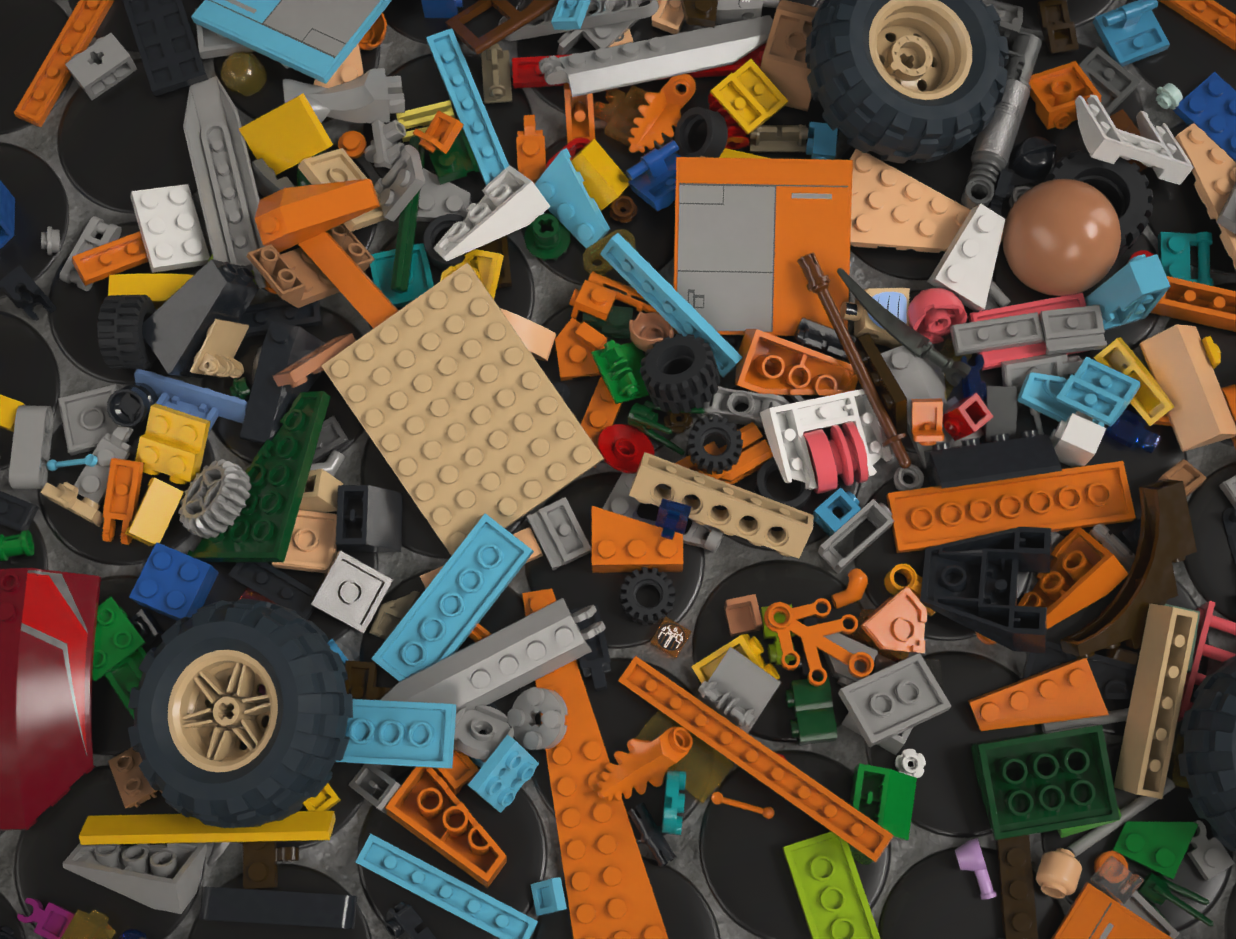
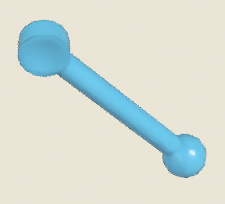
[46,454,98,471]

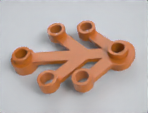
[764,598,874,687]

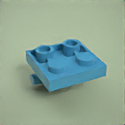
[1092,0,1170,67]

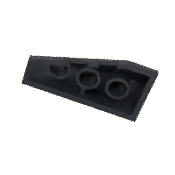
[240,320,325,444]

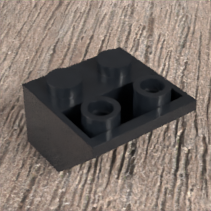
[336,485,403,552]

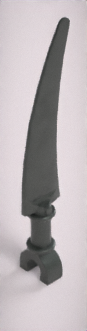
[837,268,971,387]

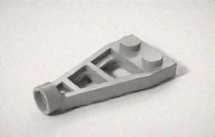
[602,472,725,553]

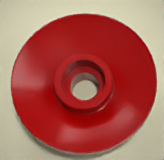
[597,424,655,474]

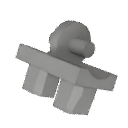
[364,119,406,169]

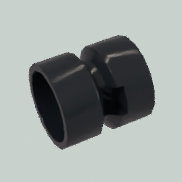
[107,383,158,427]

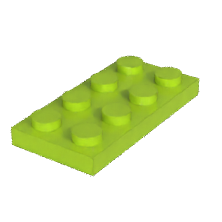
[782,831,880,939]

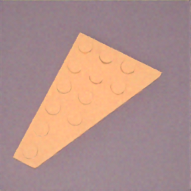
[1175,123,1236,269]

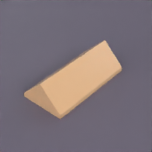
[1139,324,1236,452]

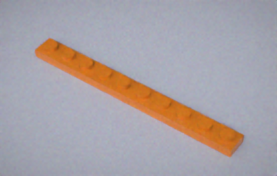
[618,656,894,862]

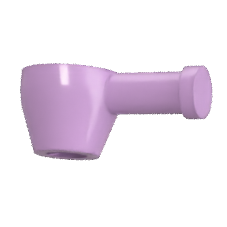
[955,838,997,900]

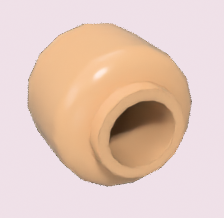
[1036,848,1082,899]

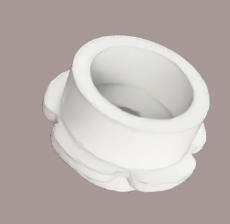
[895,749,926,779]

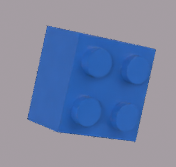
[129,542,219,621]

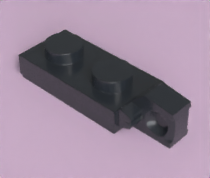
[569,604,611,692]

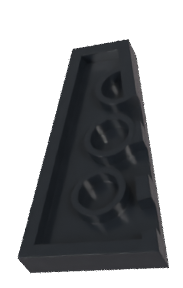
[1021,641,1137,699]

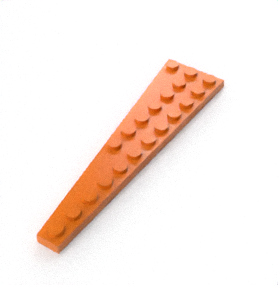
[522,588,669,939]

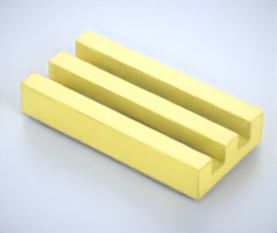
[396,100,455,142]

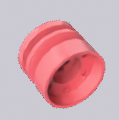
[804,421,868,494]

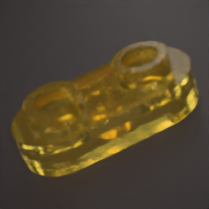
[583,229,635,275]

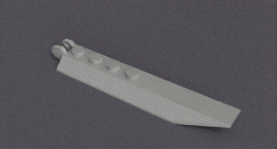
[538,15,773,97]
[183,76,266,288]
[380,598,606,713]

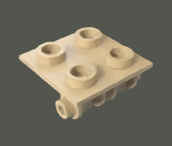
[190,319,249,378]

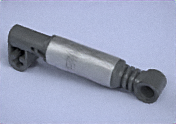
[960,26,1042,210]

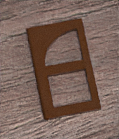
[445,0,559,55]

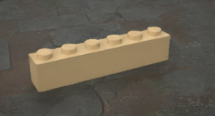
[1114,604,1199,799]

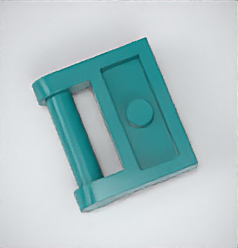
[1158,232,1214,286]

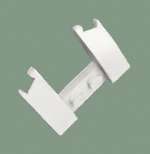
[1075,95,1194,185]
[760,389,892,490]

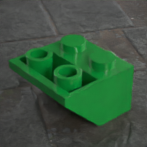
[849,763,917,841]

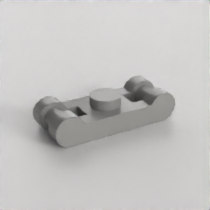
[59,216,122,291]

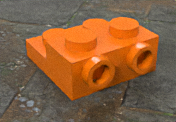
[1029,61,1102,129]

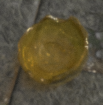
[220,51,267,96]

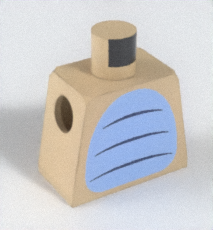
[840,288,910,349]

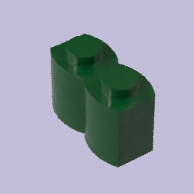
[785,676,838,745]

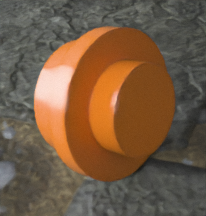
[338,131,367,159]

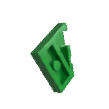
[1112,821,1199,880]

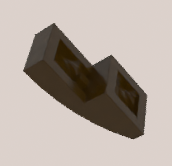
[1036,0,1079,54]

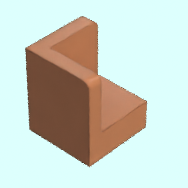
[724,594,762,636]

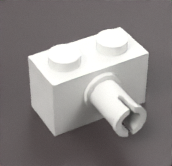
[1050,411,1106,468]

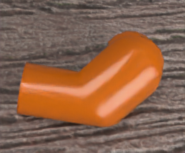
[831,568,868,609]

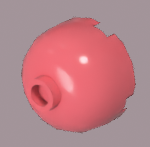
[908,287,968,344]

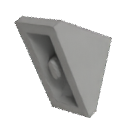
[349,764,401,815]

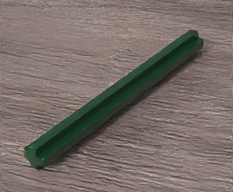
[391,136,426,294]

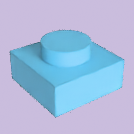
[531,877,567,916]

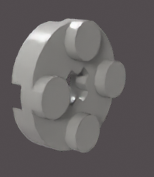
[507,687,568,750]
[454,705,514,762]

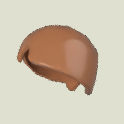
[629,312,674,352]

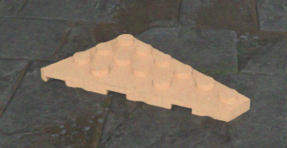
[850,149,1003,253]

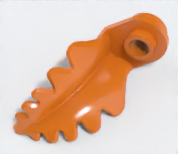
[628,74,696,153]
[597,727,693,801]

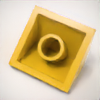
[570,139,630,211]

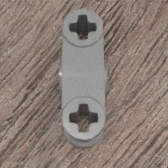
[697,386,786,429]

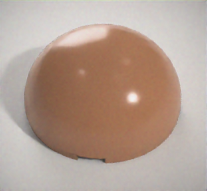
[1002,179,1121,296]

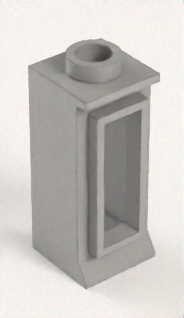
[818,499,894,574]

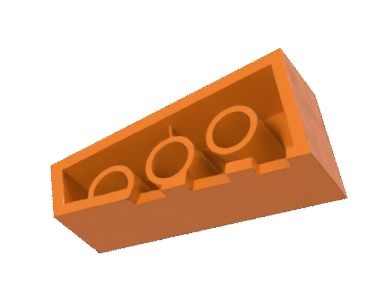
[385,767,507,888]

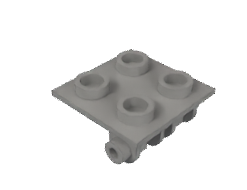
[697,647,781,733]

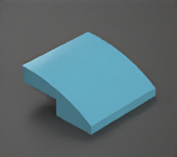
[1056,357,1141,427]

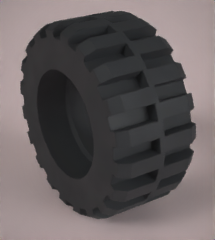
[1044,148,1153,258]

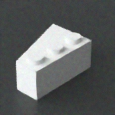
[928,204,1005,312]

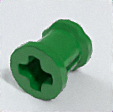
[0,530,34,561]

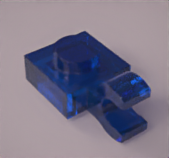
[960,354,987,401]
[1104,409,1162,453]

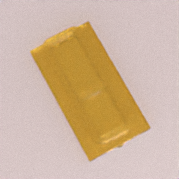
[635,710,734,804]

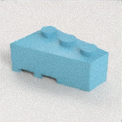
[1085,254,1171,330]

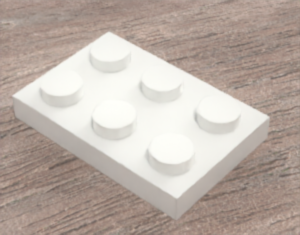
[130,184,210,273]

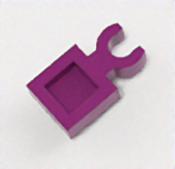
[17,898,80,939]

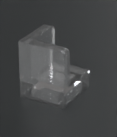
[1090,856,1144,904]

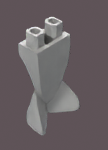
[282,68,405,123]

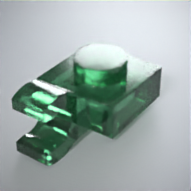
[582,306,633,339]

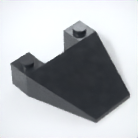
[920,527,1052,653]

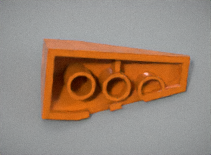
[254,179,380,253]
[735,329,858,396]
[1017,527,1129,629]

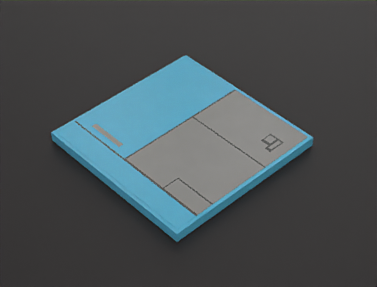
[191,0,392,84]

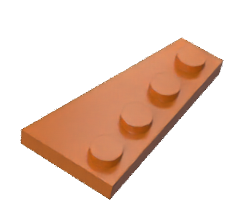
[968,658,1109,731]

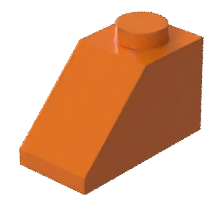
[564,83,595,144]

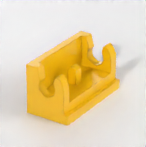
[125,477,183,546]

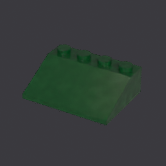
[970,724,1120,840]

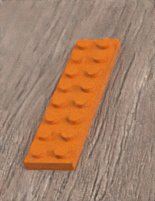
[886,461,1136,553]

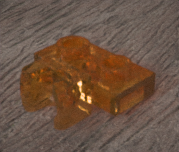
[594,85,649,147]

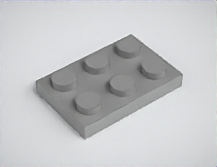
[838,653,951,747]

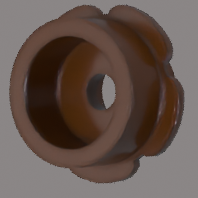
[609,196,637,223]

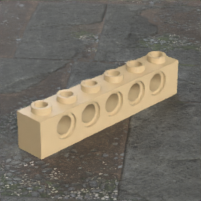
[629,452,814,559]

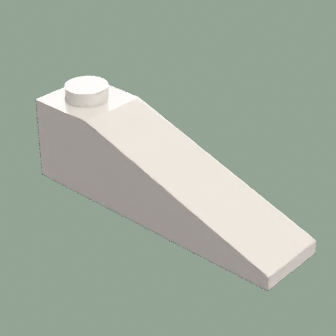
[433,165,550,261]

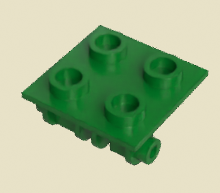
[591,340,649,404]
[92,597,146,681]

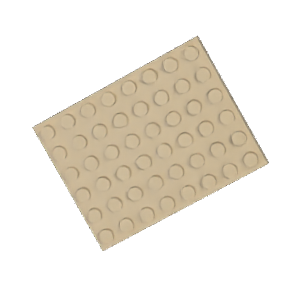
[321,263,604,556]

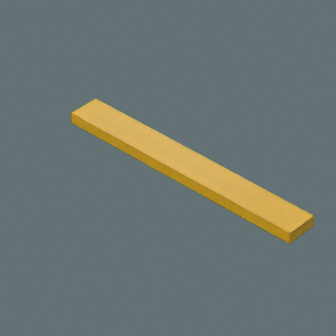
[79,811,336,845]

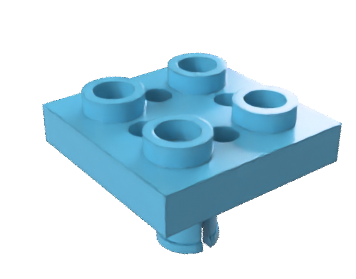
[468,734,539,813]

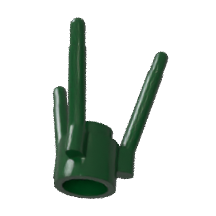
[628,400,705,455]
[1137,872,1214,927]

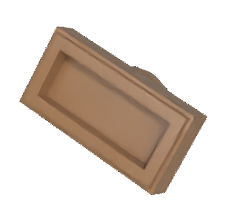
[1158,459,1207,497]

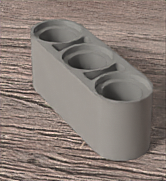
[9,405,54,489]

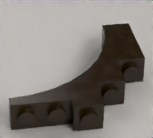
[1060,479,1197,659]

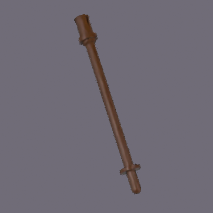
[797,253,911,469]

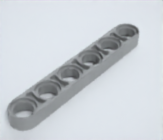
[498,0,659,41]

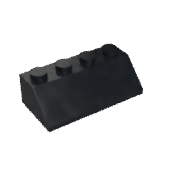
[924,429,1062,489]

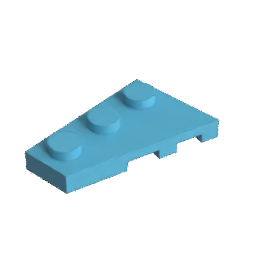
[535,148,610,251]
[1017,372,1105,427]

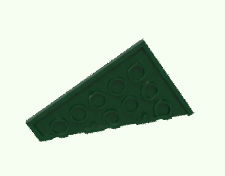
[187,391,331,562]

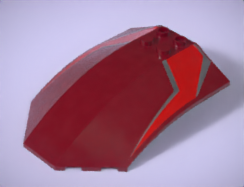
[0,568,101,831]

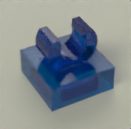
[655,498,692,540]

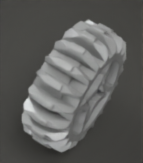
[178,459,251,539]

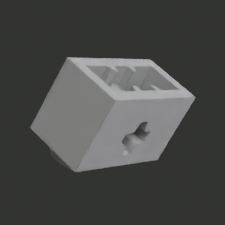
[65,33,137,100]

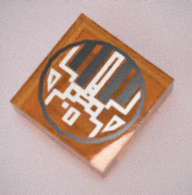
[650,617,692,659]

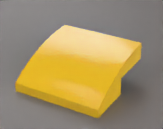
[710,59,788,135]

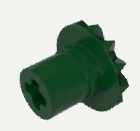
[525,214,570,261]

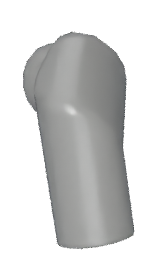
[310,450,345,477]

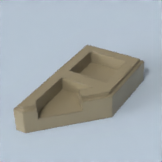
[369,591,420,640]

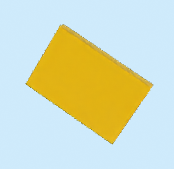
[239,93,333,175]

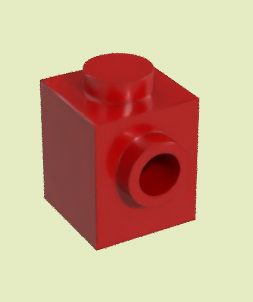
[942,392,994,441]

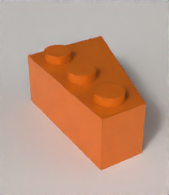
[592,506,683,573]

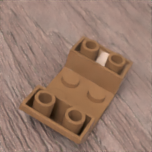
[760,0,818,112]
[246,224,375,308]

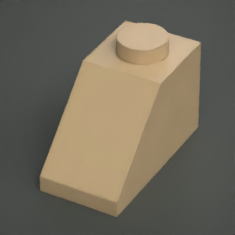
[299,469,343,513]

